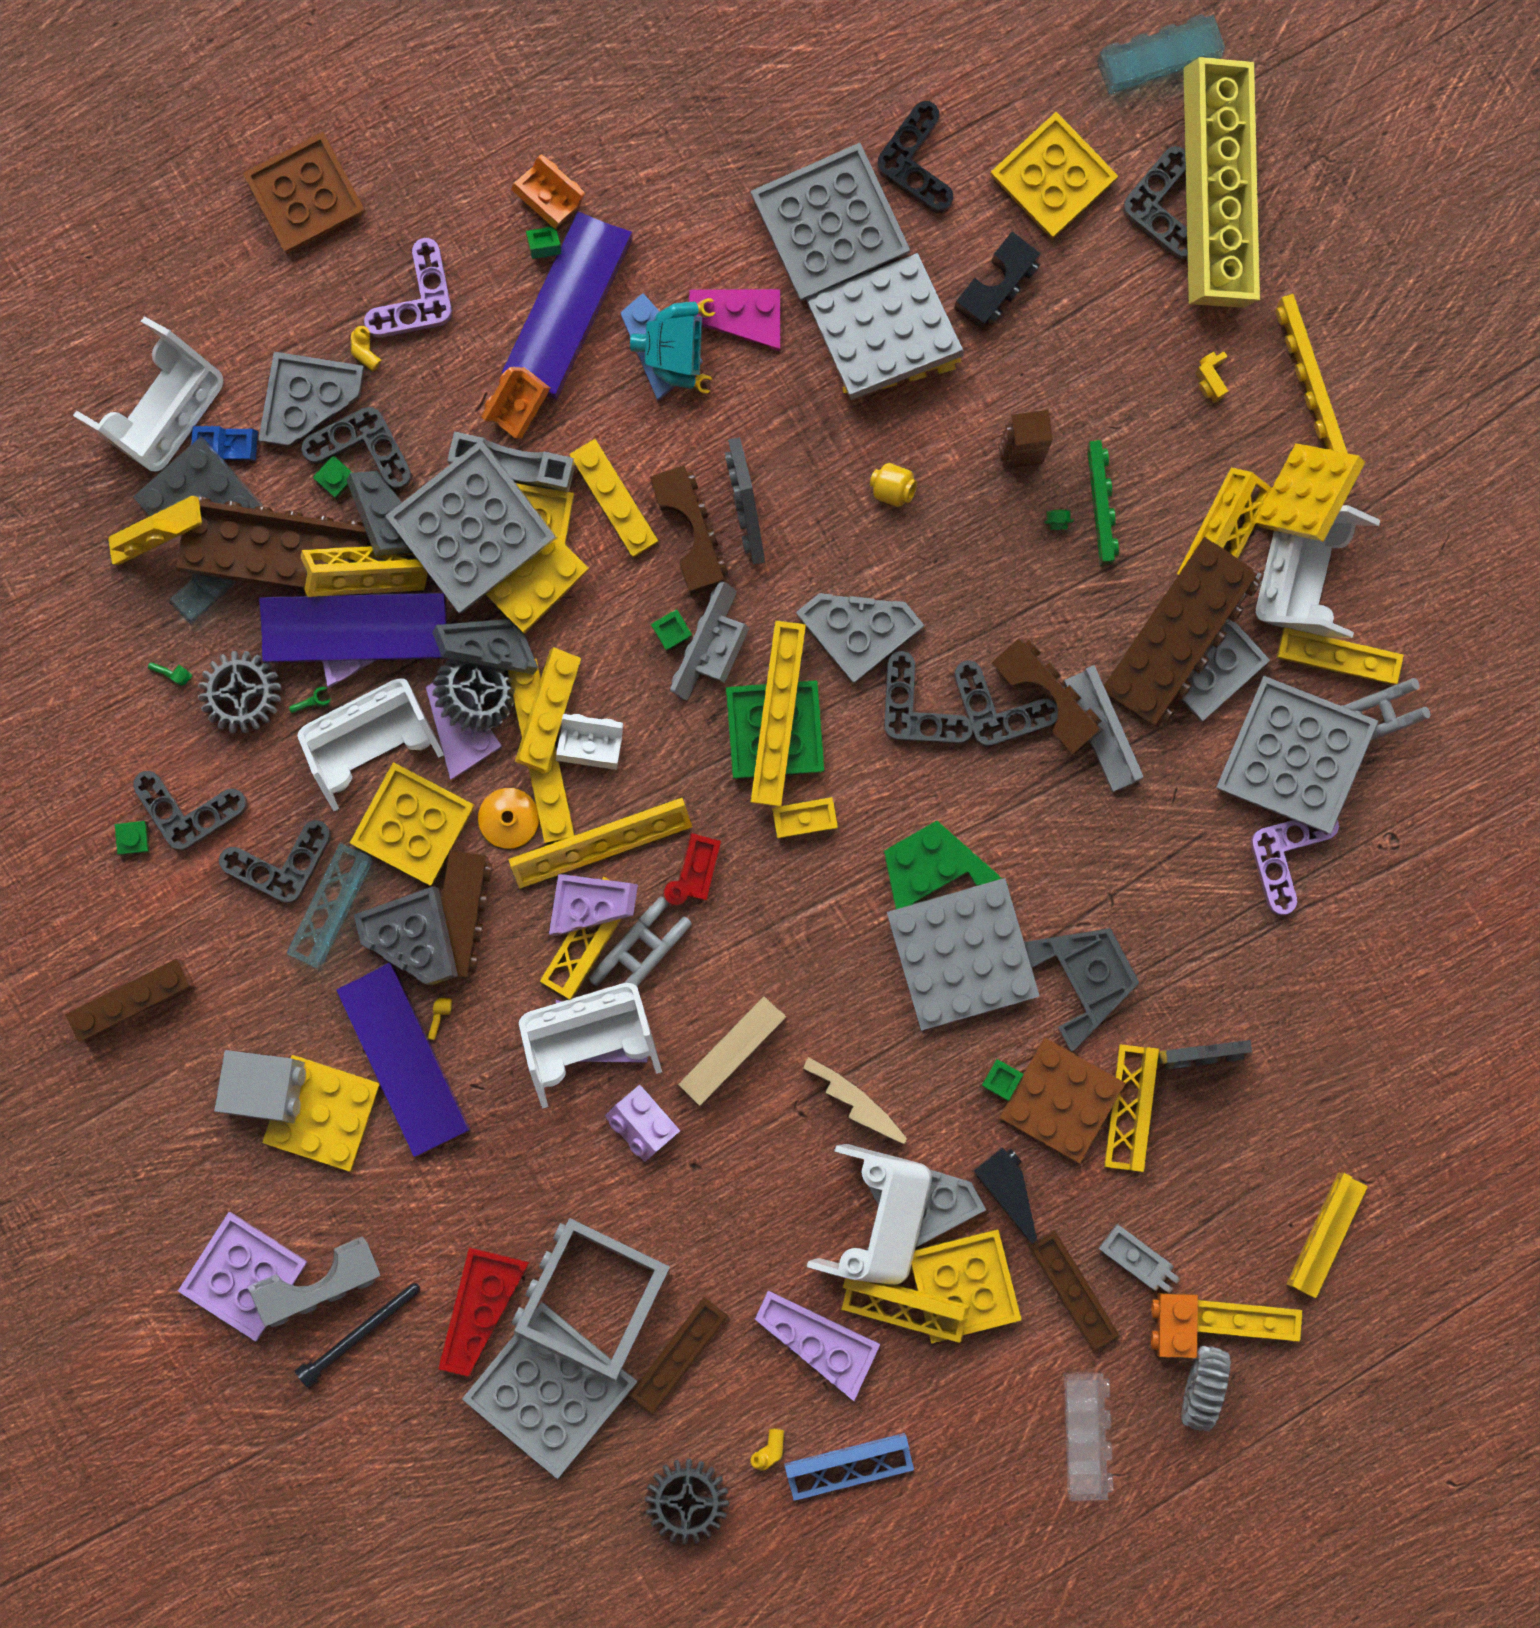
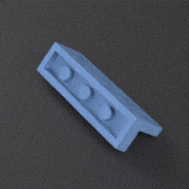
[784,1433,914,1501]

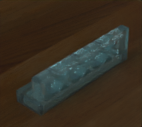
[286,843,374,970]

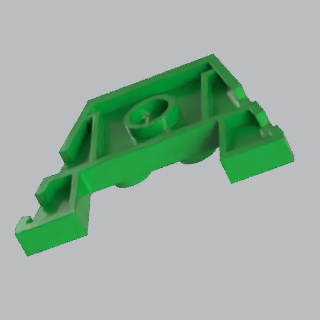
[884,821,1008,910]

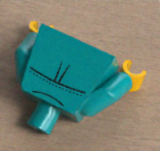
[630,298,716,393]

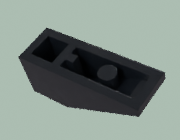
[972,1147,1037,1244]

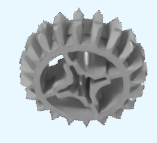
[198,651,281,733]
[1181,1346,1231,1431]

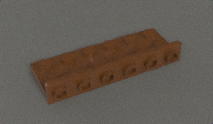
[176,497,368,596]
[1104,536,1262,727]

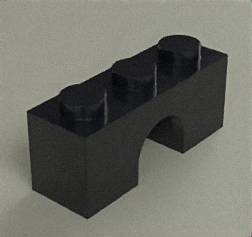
[954,231,1041,330]

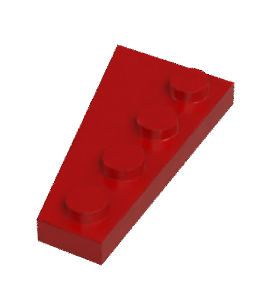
[438,1247,530,1376]

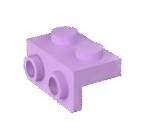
[605,1085,680,1162]

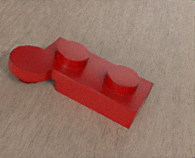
[663,833,721,905]

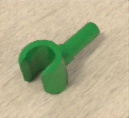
[148,662,192,686]
[289,687,331,713]

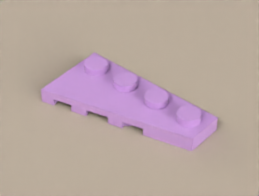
[755,1291,880,1401]

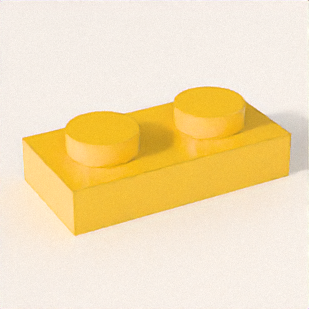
[772,797,838,839]

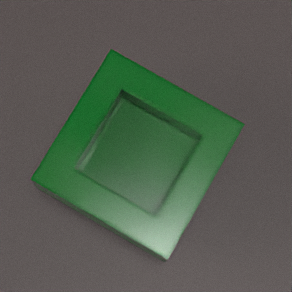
[526,227,561,259]
[313,456,353,500]
[651,609,693,652]
[114,821,150,855]
[981,1059,1024,1101]

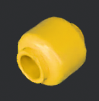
[870,463,917,507]

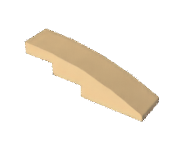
[803,1057,907,1144]

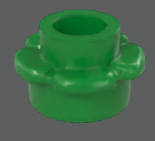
[1044,509,1074,530]

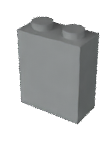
[214,1050,306,1124]

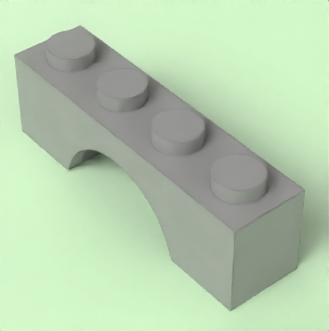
[447,431,575,492]
[247,1236,381,1327]

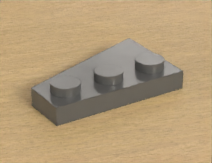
[346,471,413,556]
[432,619,538,675]

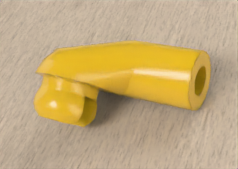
[350,326,382,372]
[750,1429,784,1471]

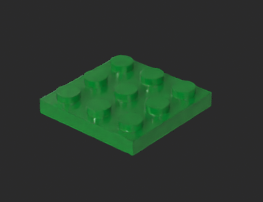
[726,680,824,779]

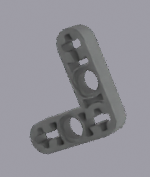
[1123,146,1188,260]
[301,407,412,490]
[884,651,973,744]
[954,660,1058,747]
[133,771,247,850]
[219,820,331,903]

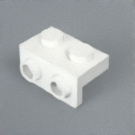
[556,714,623,770]

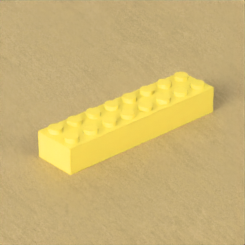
[1183,57,1260,308]

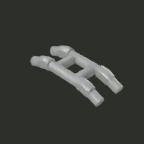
[1342,678,1430,740]
[589,897,692,987]

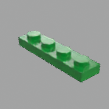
[1087,440,1119,566]

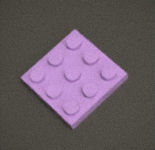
[178,1212,308,1341]

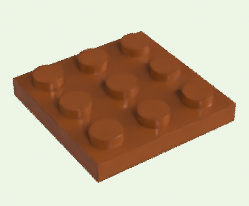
[243,131,366,254]
[999,1037,1125,1164]

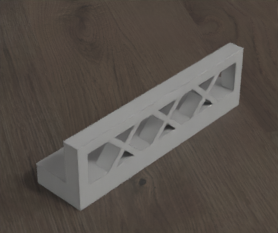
[1063,665,1144,793]

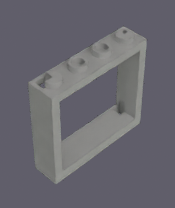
[511,1218,670,1383]

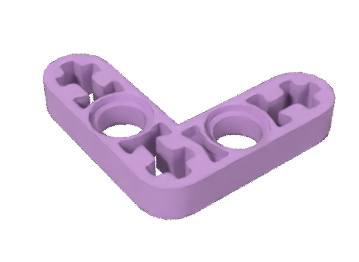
[364,238,452,337]
[1251,820,1339,915]

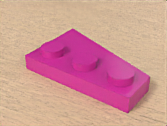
[689,289,780,351]

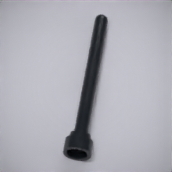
[294,1283,420,1390]

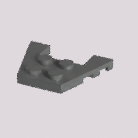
[1024,928,1140,1051]

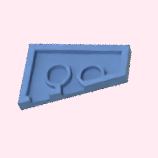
[620,293,703,402]

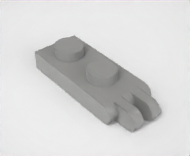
[1098,1224,1180,1294]

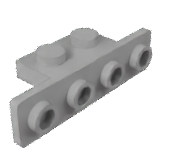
[670,581,749,700]

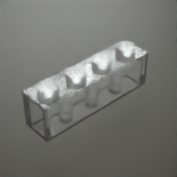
[1064,1372,1113,1501]

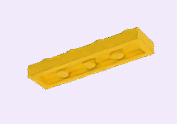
[569,439,659,558]
[1277,627,1404,685]
[515,647,581,772]
[1197,1300,1302,1341]

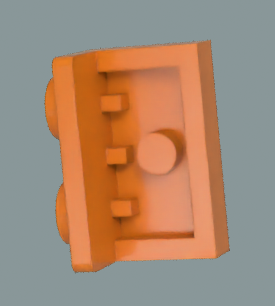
[511,154,585,229]
[481,367,551,439]
[1151,1293,1198,1358]

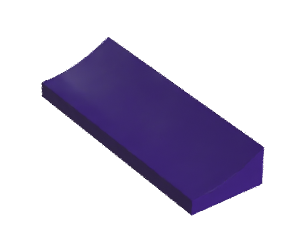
[501,212,633,400]
[259,593,447,663]
[336,962,471,1157]

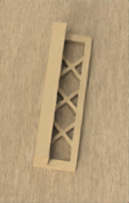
[678,997,786,1106]

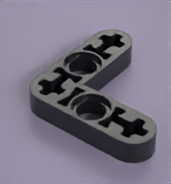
[877,101,954,213]

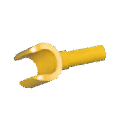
[427,998,452,1040]

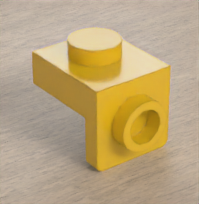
[1195,352,1228,403]

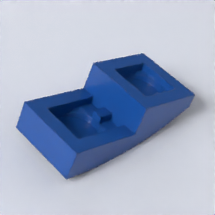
[191,426,258,461]

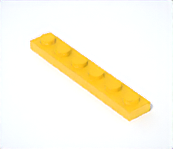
[1275,294,1347,453]
[751,620,806,807]
[508,658,575,844]
[508,798,692,889]

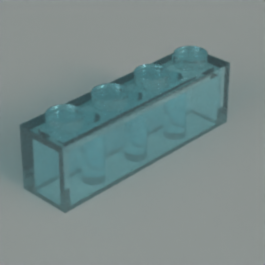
[1097,14,1225,94]

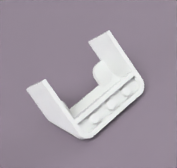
[73,317,223,471]
[1256,505,1380,638]
[298,678,444,811]
[519,983,662,1108]
[807,1144,932,1285]

